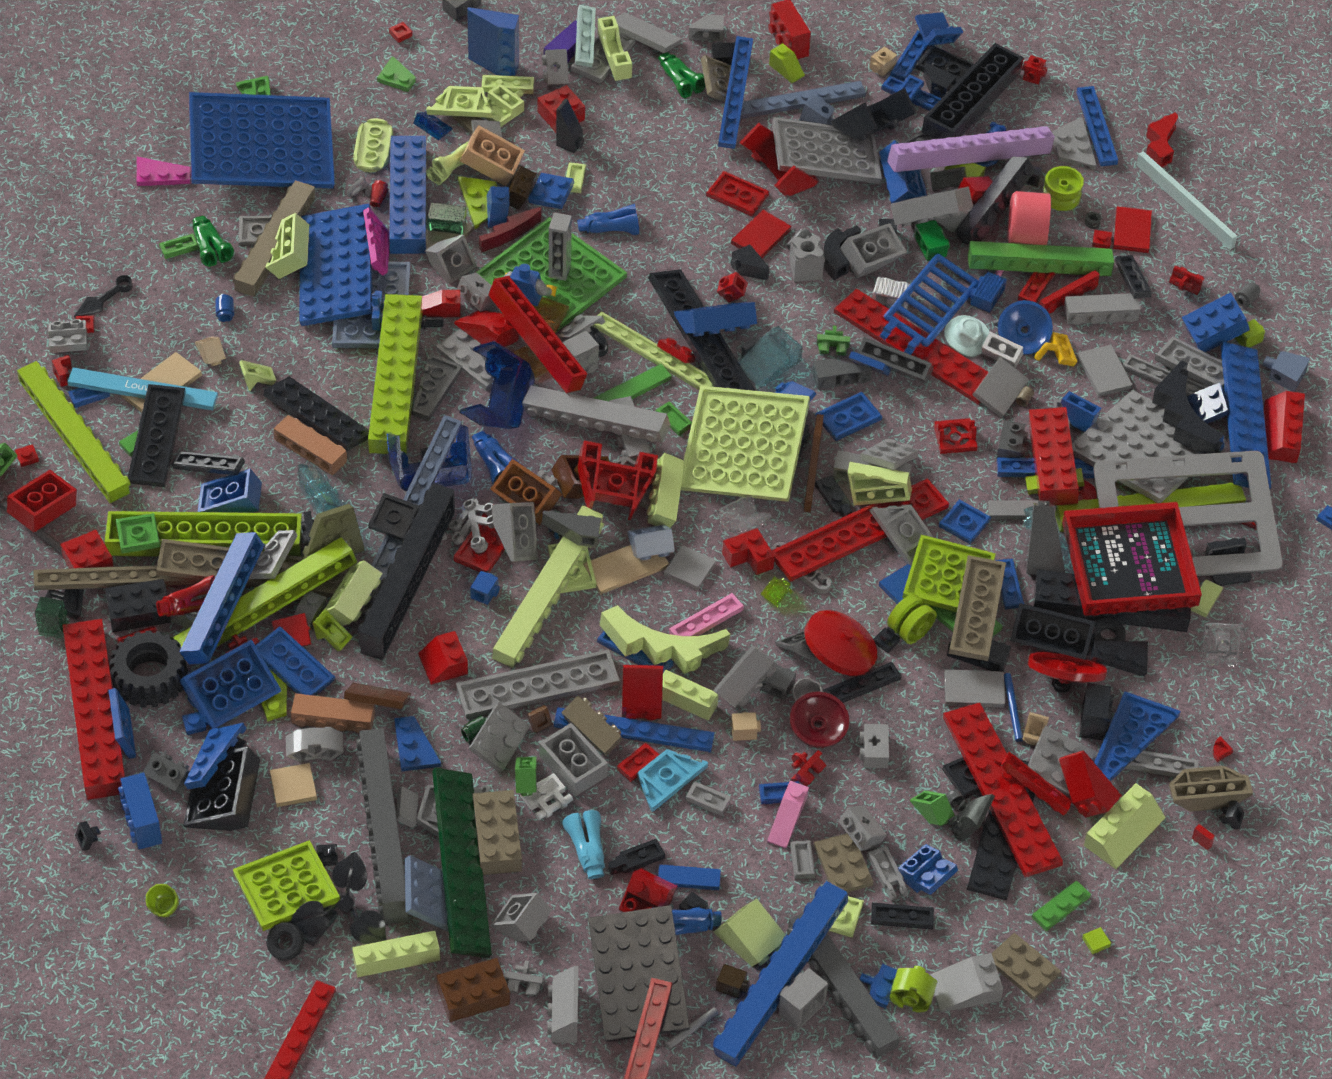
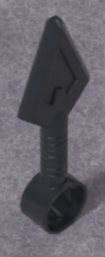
[74,275,133,319]

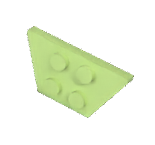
[426,86,493,118]

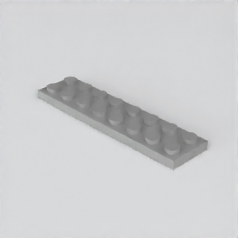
[456,649,620,719]

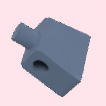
[799,94,835,125]
[1262,351,1310,392]

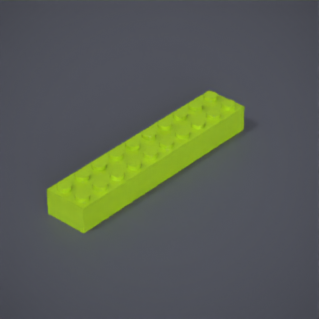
[368,294,423,455]
[105,511,303,557]

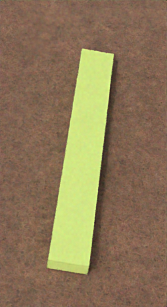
[594,311,713,390]

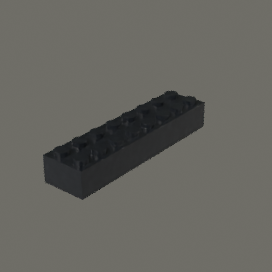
[921,43,1024,139]
[1033,569,1191,632]

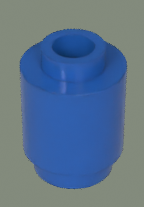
[215,294,234,322]

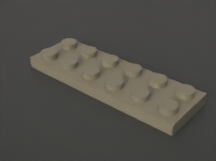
[949,555,1006,661]

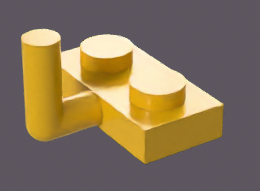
[1034,332,1077,367]

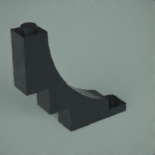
[1152,360,1225,454]

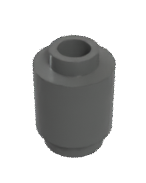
[1235,282,1261,308]

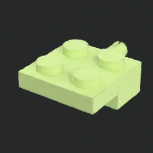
[485,84,524,127]

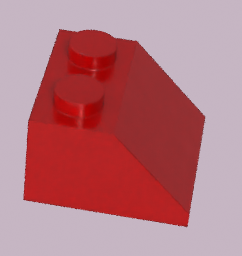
[418,631,468,685]

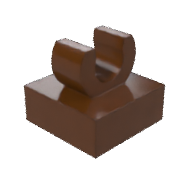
[527,705,553,733]

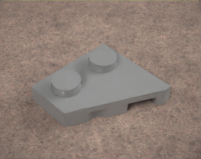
[558,315,605,342]

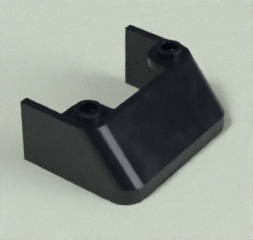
[831,88,916,142]

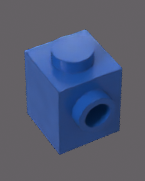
[470,571,500,605]

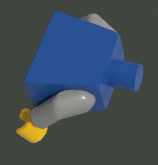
[503,264,557,306]

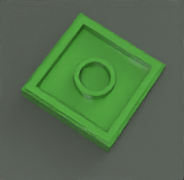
[116,513,160,554]

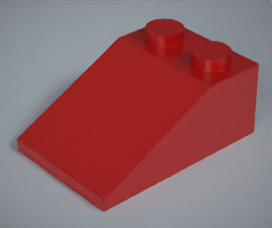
[454,310,519,353]
[622,665,663,720]
[1059,750,1122,818]

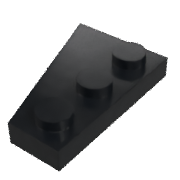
[1090,640,1148,676]

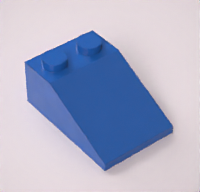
[197,468,262,513]

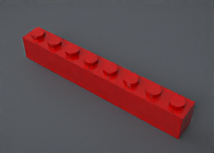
[488,276,587,393]

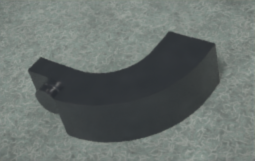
[823,225,861,280]

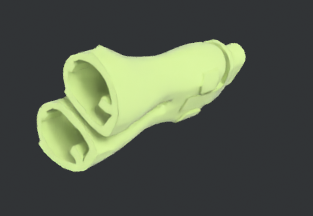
[426,142,468,185]

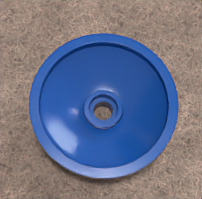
[998,300,1053,355]

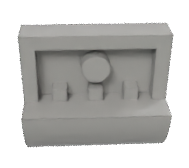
[48,319,88,353]

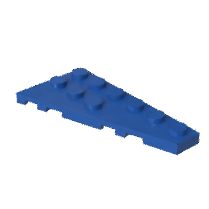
[1094,691,1181,782]

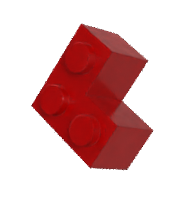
[722,528,775,575]

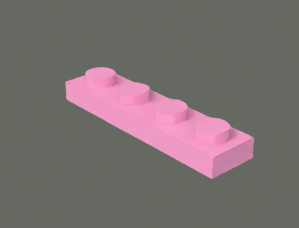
[669,593,744,636]

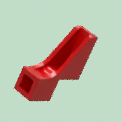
[1146,112,1178,167]

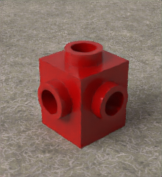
[1022,55,1048,85]
[717,272,748,303]

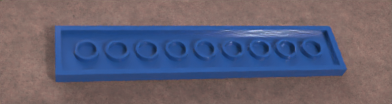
[1221,342,1272,489]

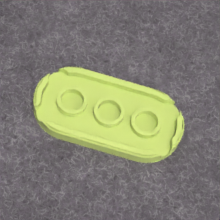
[353,118,393,172]

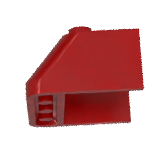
[740,123,819,196]

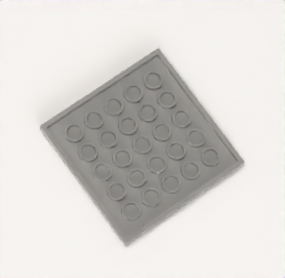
[1072,390,1225,503]

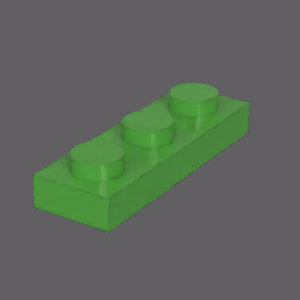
[1032,880,1091,931]

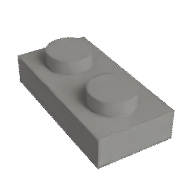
[685,781,731,816]

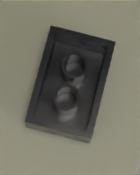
[105,579,171,633]

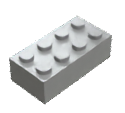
[891,187,973,227]

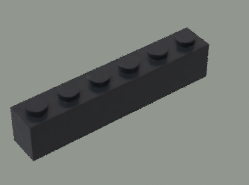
[955,156,1035,244]

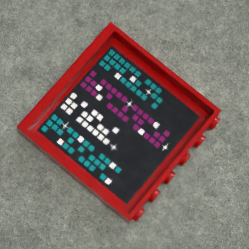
[1062,502,1202,616]

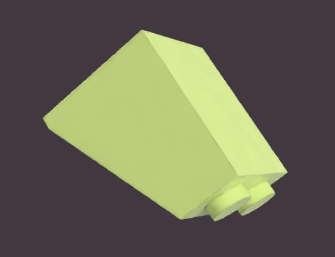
[713,898,786,966]

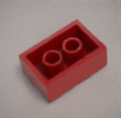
[768,0,811,59]
[7,470,77,533]

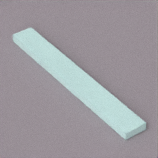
[1136,151,1237,250]

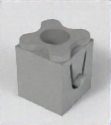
[789,235,825,282]

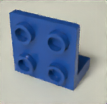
[915,12,963,46]

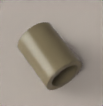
[1016,386,1034,407]

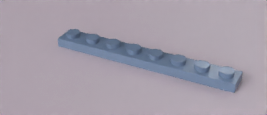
[740,81,866,119]

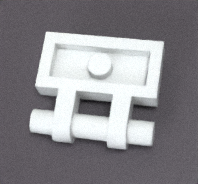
[520,773,573,820]

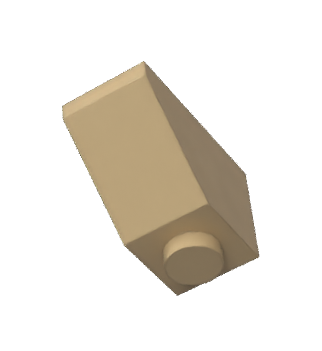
[195,336,226,366]

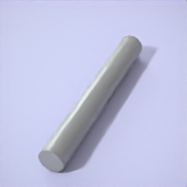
[664,1007,718,1050]

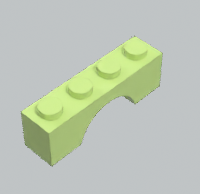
[597,16,632,81]

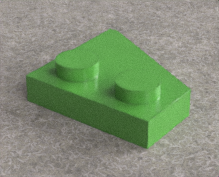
[377,57,416,92]
[236,76,271,95]

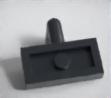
[41,589,84,619]

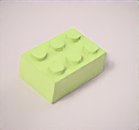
[324,560,383,626]

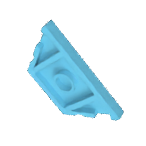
[638,749,708,812]

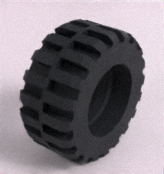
[110,631,188,708]

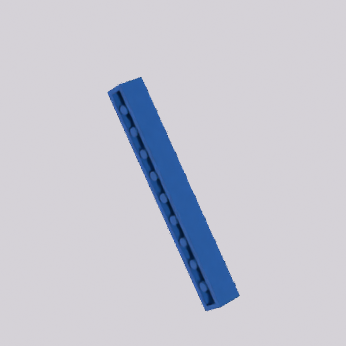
[713,881,849,1067]

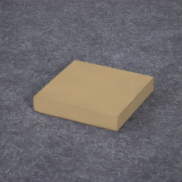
[270,763,317,807]

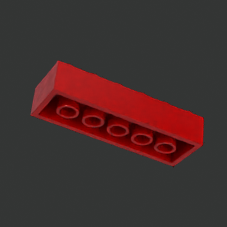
[1029,407,1078,506]

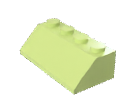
[1084,783,1165,869]

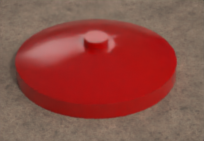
[804,610,877,676]
[1028,652,1107,684]

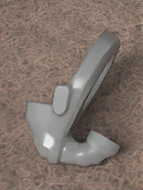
[346,177,371,197]

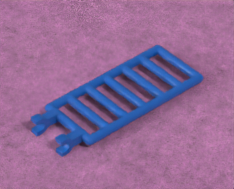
[879,254,978,355]

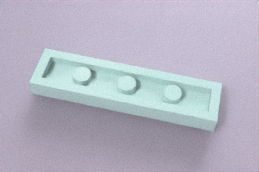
[575,5,596,67]

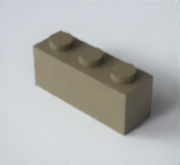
[561,696,622,757]

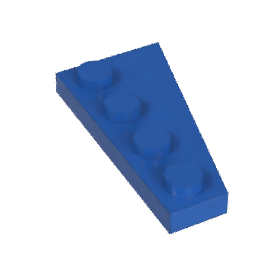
[184,723,247,790]

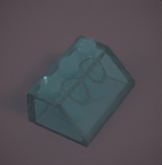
[297,464,346,514]

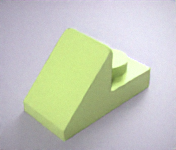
[239,360,276,391]

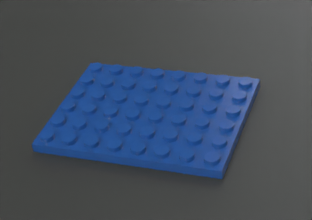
[189,92,335,189]

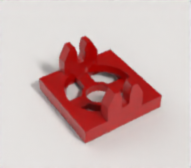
[934,418,978,454]

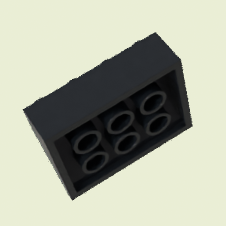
[183,746,260,831]

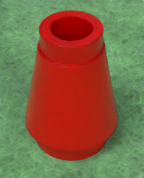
[370,180,389,208]

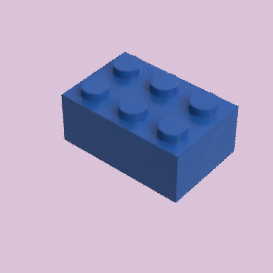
[1182,292,1250,353]
[118,772,162,850]

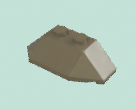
[1169,766,1253,812]

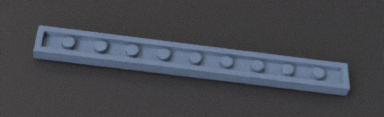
[371,415,462,583]

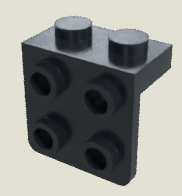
[1205,538,1252,586]

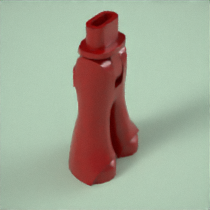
[156,575,215,617]

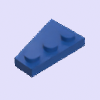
[394,716,441,772]

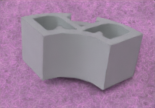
[285,727,344,763]

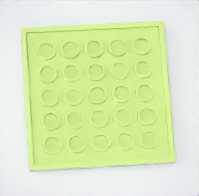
[681,385,810,502]

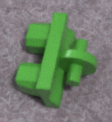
[817,325,850,356]

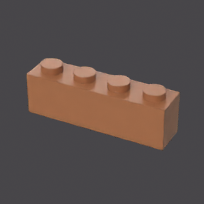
[273,415,347,476]
[291,693,375,733]

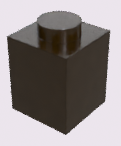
[716,964,750,999]

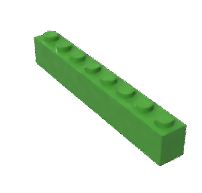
[968,241,1114,276]

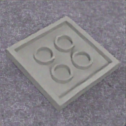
[1028,726,1098,799]

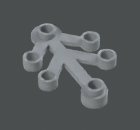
[449,498,494,554]

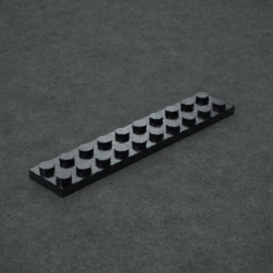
[648,269,756,391]

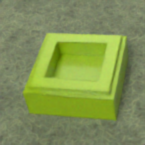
[1082,927,1111,955]

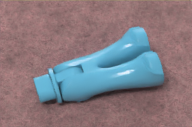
[562,810,605,880]

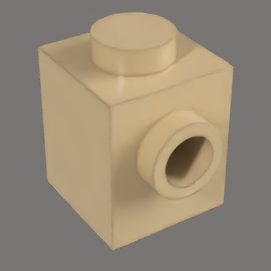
[870,46,897,77]
[731,712,761,741]

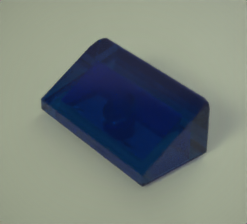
[413,111,453,140]

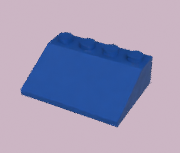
[467,7,519,76]
[179,640,282,729]

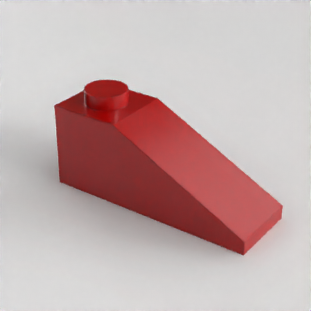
[422,290,461,317]

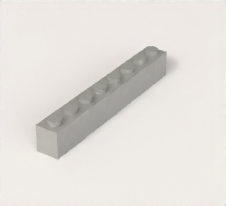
[523,385,671,443]

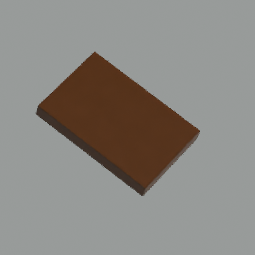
[344,682,411,709]

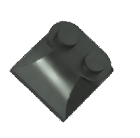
[950,794,995,841]

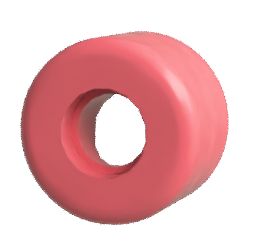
[1007,191,1051,245]

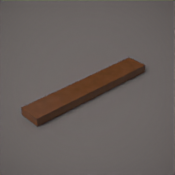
[804,414,824,513]

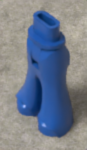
[577,204,639,235]
[472,431,522,484]
[672,907,722,936]

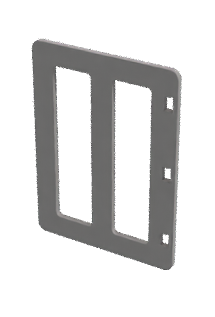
[1094,451,1282,576]

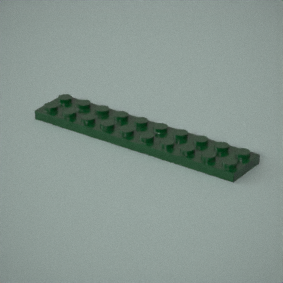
[432,767,492,958]

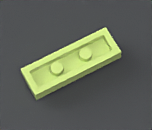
[482,75,534,94]

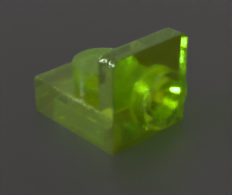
[760,576,793,607]

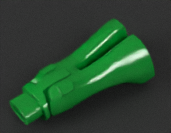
[658,52,706,98]
[192,216,234,267]

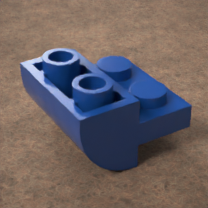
[898,844,958,895]

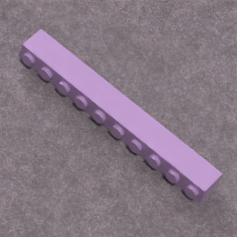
[887,126,1055,172]

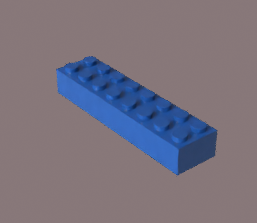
[389,136,426,254]

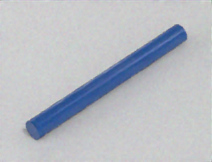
[1004,673,1023,742]

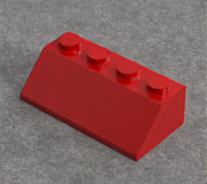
[1264,391,1305,463]

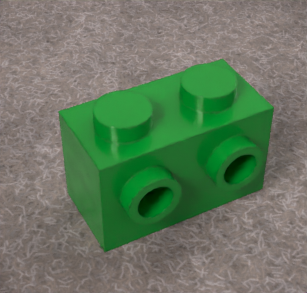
[914,220,950,261]

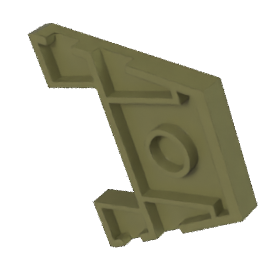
[303,504,365,559]

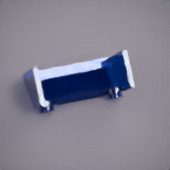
[459,341,532,429]
[387,425,472,492]

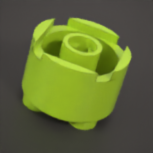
[890,966,938,1012]

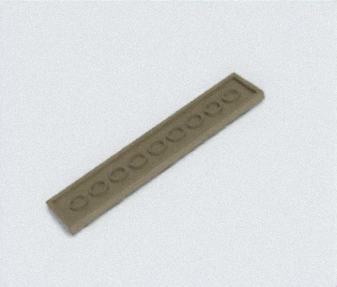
[156,539,355,597]

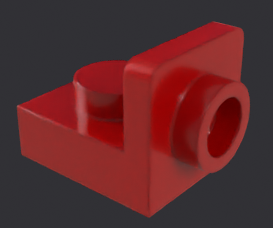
[51,355,72,387]

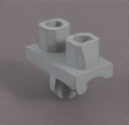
[504,960,544,997]

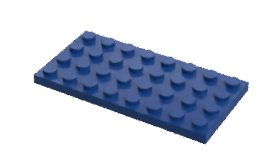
[299,204,372,326]

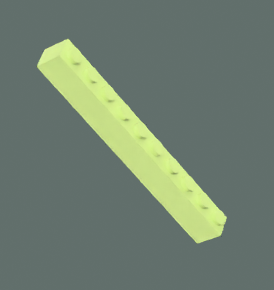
[492,505,604,668]

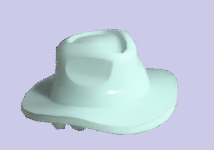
[944,315,990,357]

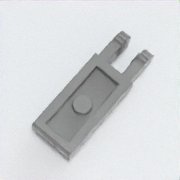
[867,846,908,901]

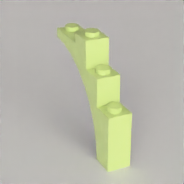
[600,605,730,674]

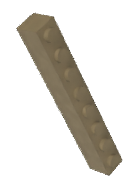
[233,180,315,297]

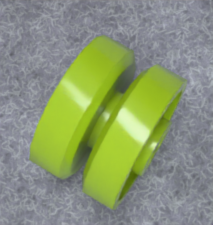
[1043,166,1084,211]
[887,594,937,645]

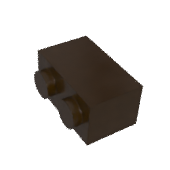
[509,166,536,210]

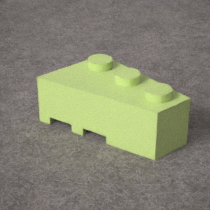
[265,213,309,279]
[847,462,912,506]

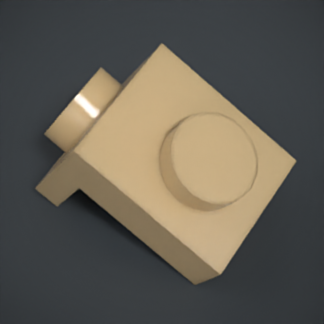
[1023,712,1049,746]

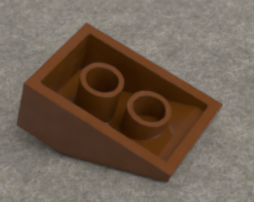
[551,455,610,499]

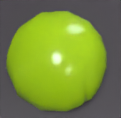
[146,884,179,918]

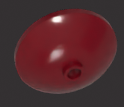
[790,692,849,748]

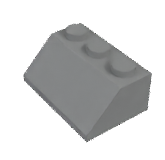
[713,645,777,709]
[547,966,579,1043]

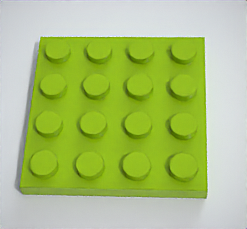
[902,535,996,612]
[233,840,340,931]

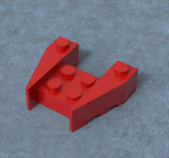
[577,440,658,521]

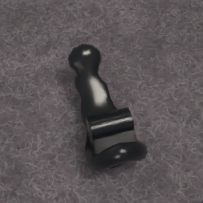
[589,325,609,357]

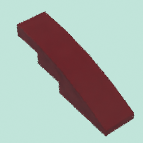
[479,207,541,253]

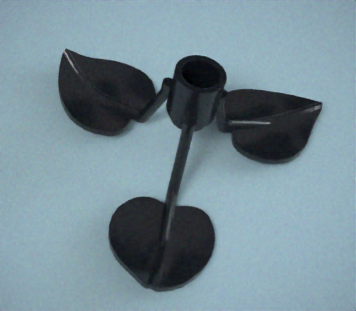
[291,852,387,944]

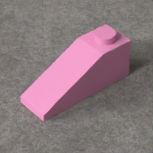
[767,781,809,849]

